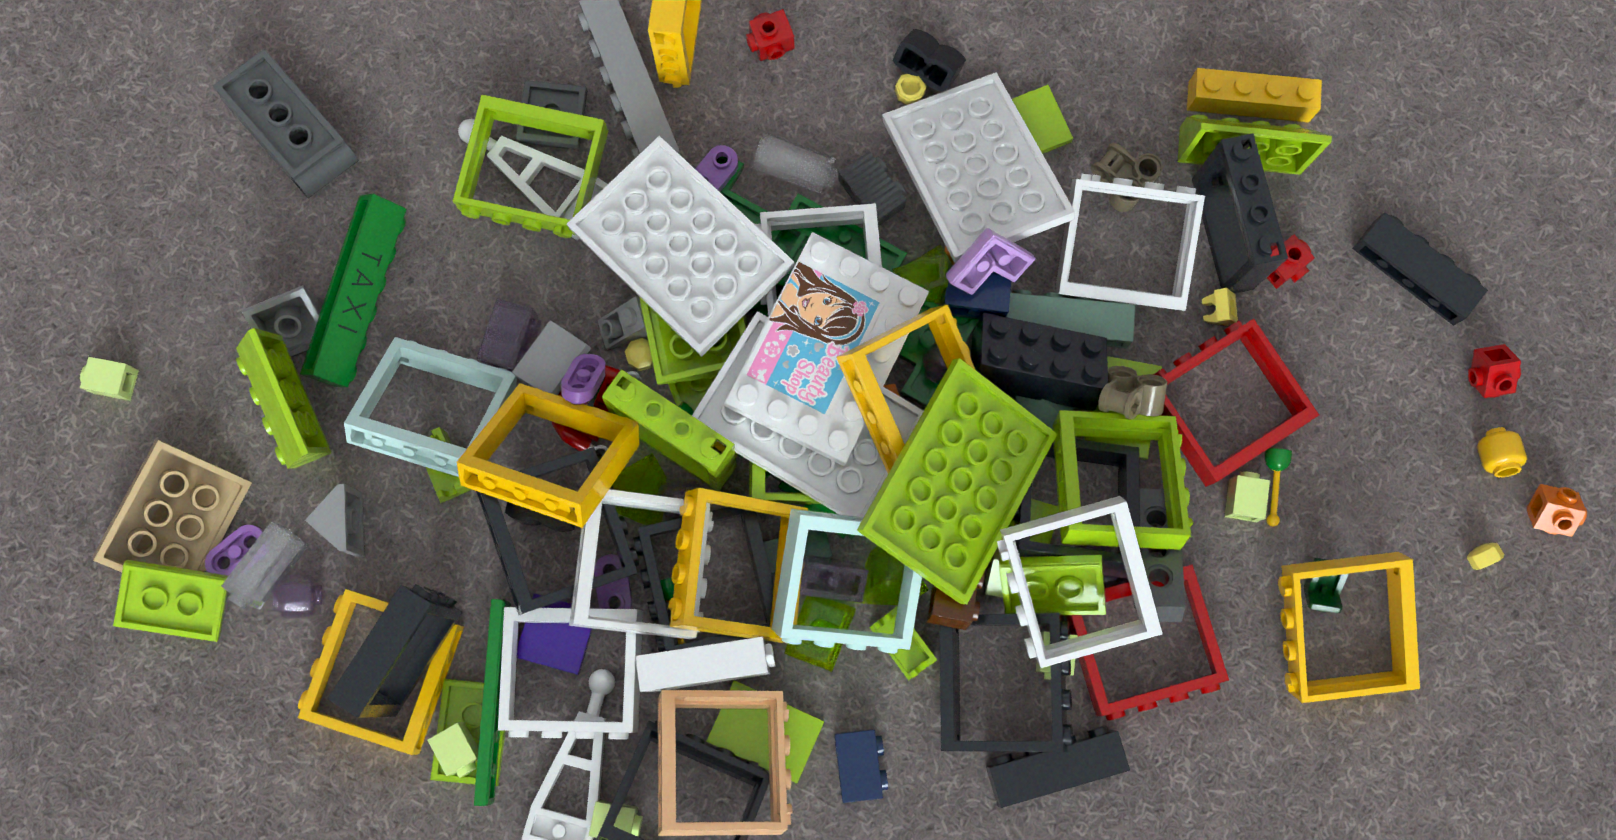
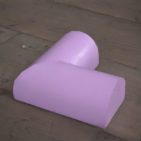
[946,228,1036,295]

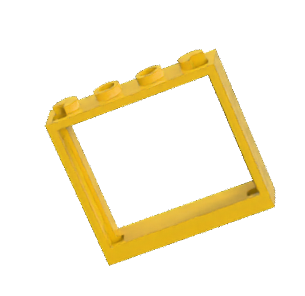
[648,0,702,88]
[836,305,975,474]
[456,383,640,528]
[668,488,808,643]
[1278,552,1420,703]
[298,589,464,755]

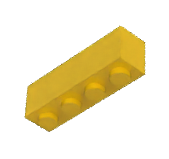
[1187,68,1322,122]

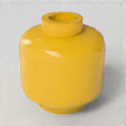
[1477,427,1527,477]

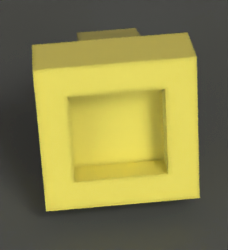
[1202,288,1238,326]

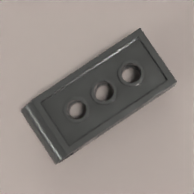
[213,49,359,199]

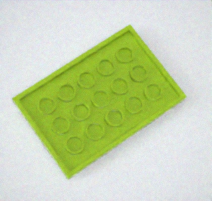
[857,358,1057,604]

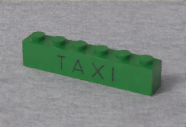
[300,194,407,388]

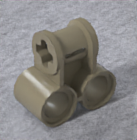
[1091,143,1163,212]
[1099,366,1167,420]

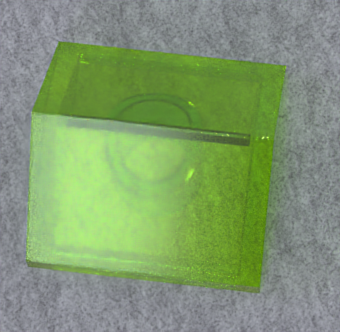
[784,593,856,673]

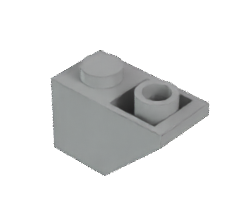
[598,296,648,350]

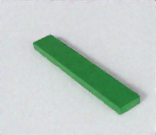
[474,599,511,806]

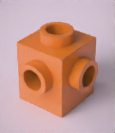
[1527,484,1587,537]

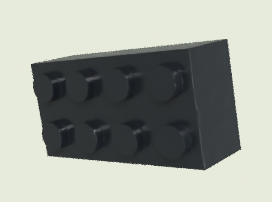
[971,312,1108,411]

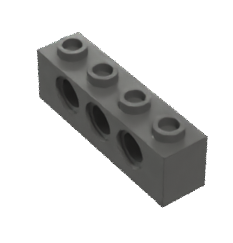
[1134,488,1185,622]

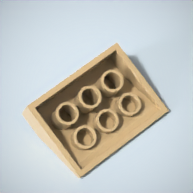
[93,439,252,572]

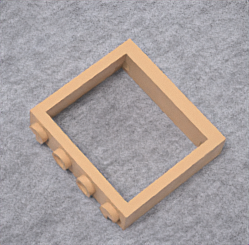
[658,690,793,836]

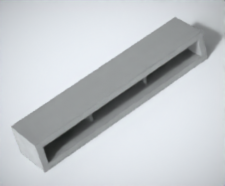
[577,0,681,159]

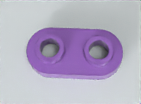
[695,145,738,192]
[561,354,605,404]
[205,525,269,579]
[594,554,632,609]

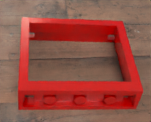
[1153,318,1319,487]
[1066,564,1229,721]

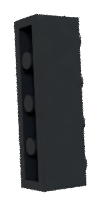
[1352,212,1488,326]
[986,726,1130,808]

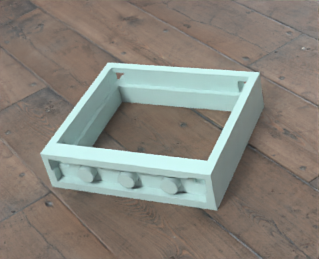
[344,337,517,477]
[772,509,922,653]

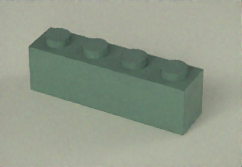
[1006,289,1135,349]

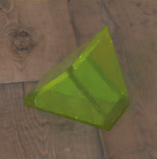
[892,244,948,303]
[612,453,667,526]
[851,546,929,605]

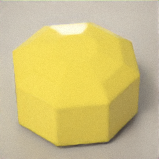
[895,74,926,105]
[625,338,653,371]
[1467,543,1504,570]

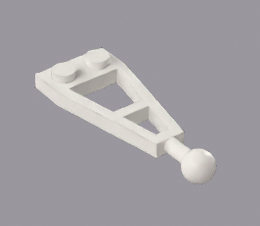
[458,119,608,240]
[521,669,615,840]

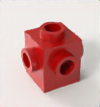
[745,9,795,61]
[1267,234,1315,289]
[1468,344,1521,398]

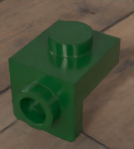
[1304,558,1349,613]

